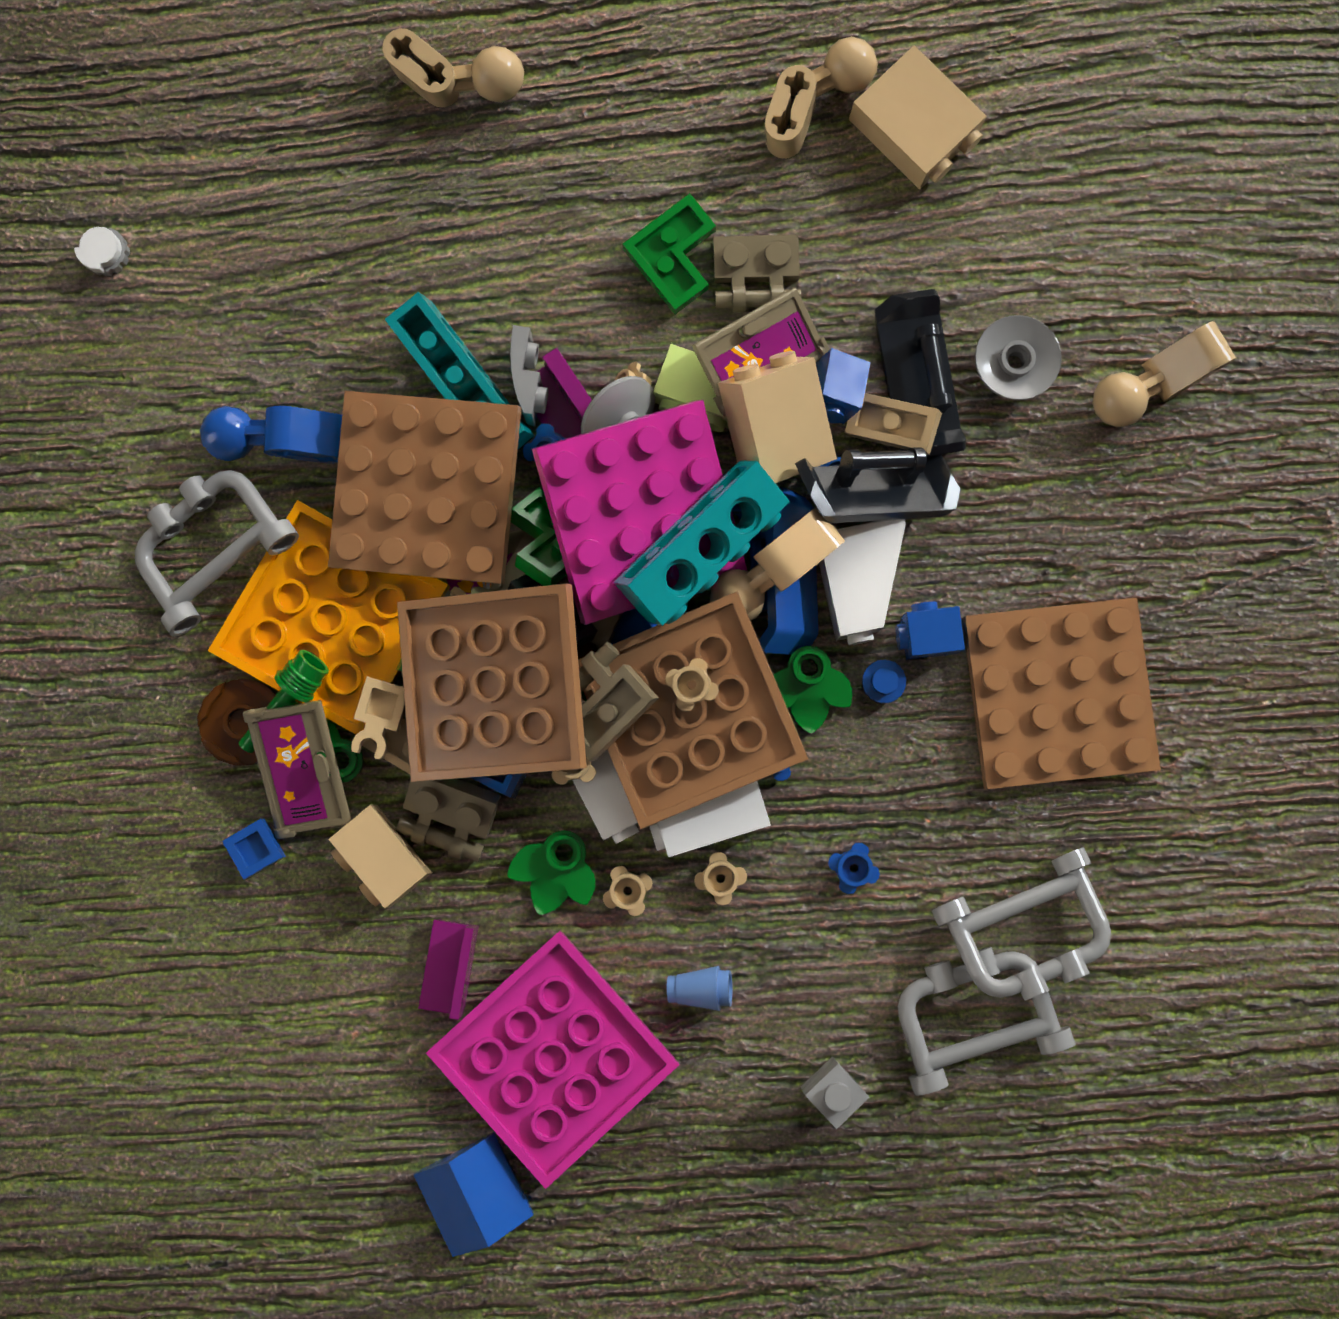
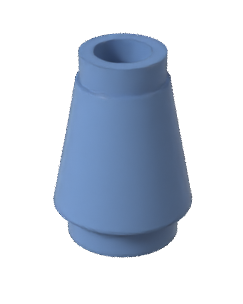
[667,966,733,1011]

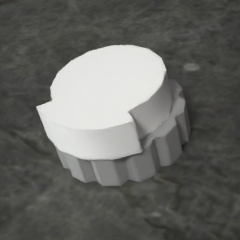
[74,227,130,276]

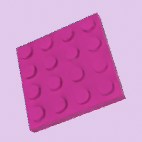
[532,400,747,625]
[426,930,679,1189]

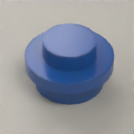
[862,660,906,704]

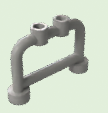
[135,470,299,637]
[931,847,1111,1001]
[898,947,1076,1096]

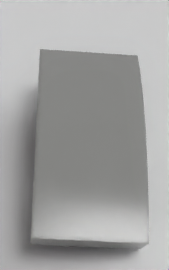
[510,325,548,426]

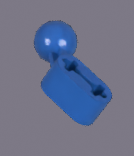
[200,406,342,464]

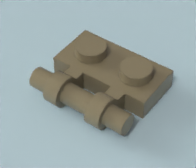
[713,234,801,313]
[579,642,659,761]
[396,778,501,862]

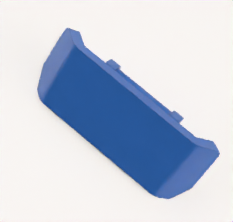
[748,486,819,655]

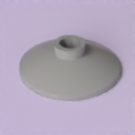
[975,315,1062,401]
[581,376,655,434]

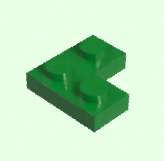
[622,193,716,315]
[511,487,567,586]

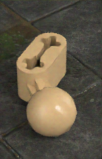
[382,28,524,107]
[765,36,878,159]
[1092,321,1237,427]
[710,507,845,621]

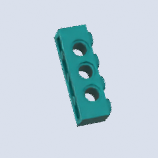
[385,292,534,449]
[613,461,790,626]

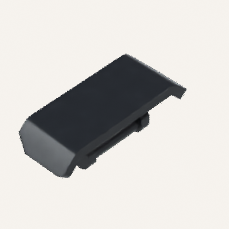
[875,289,966,457]
[795,447,961,523]

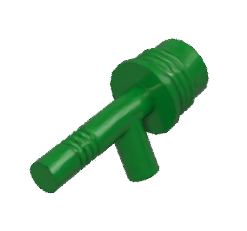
[238,650,329,753]

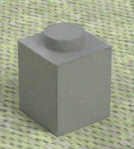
[801,1056,869,1129]

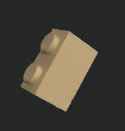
[328,805,433,909]

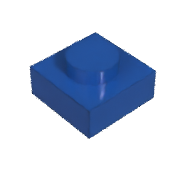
[222,819,286,880]

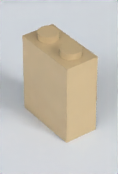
[849,45,987,190]
[718,351,837,484]

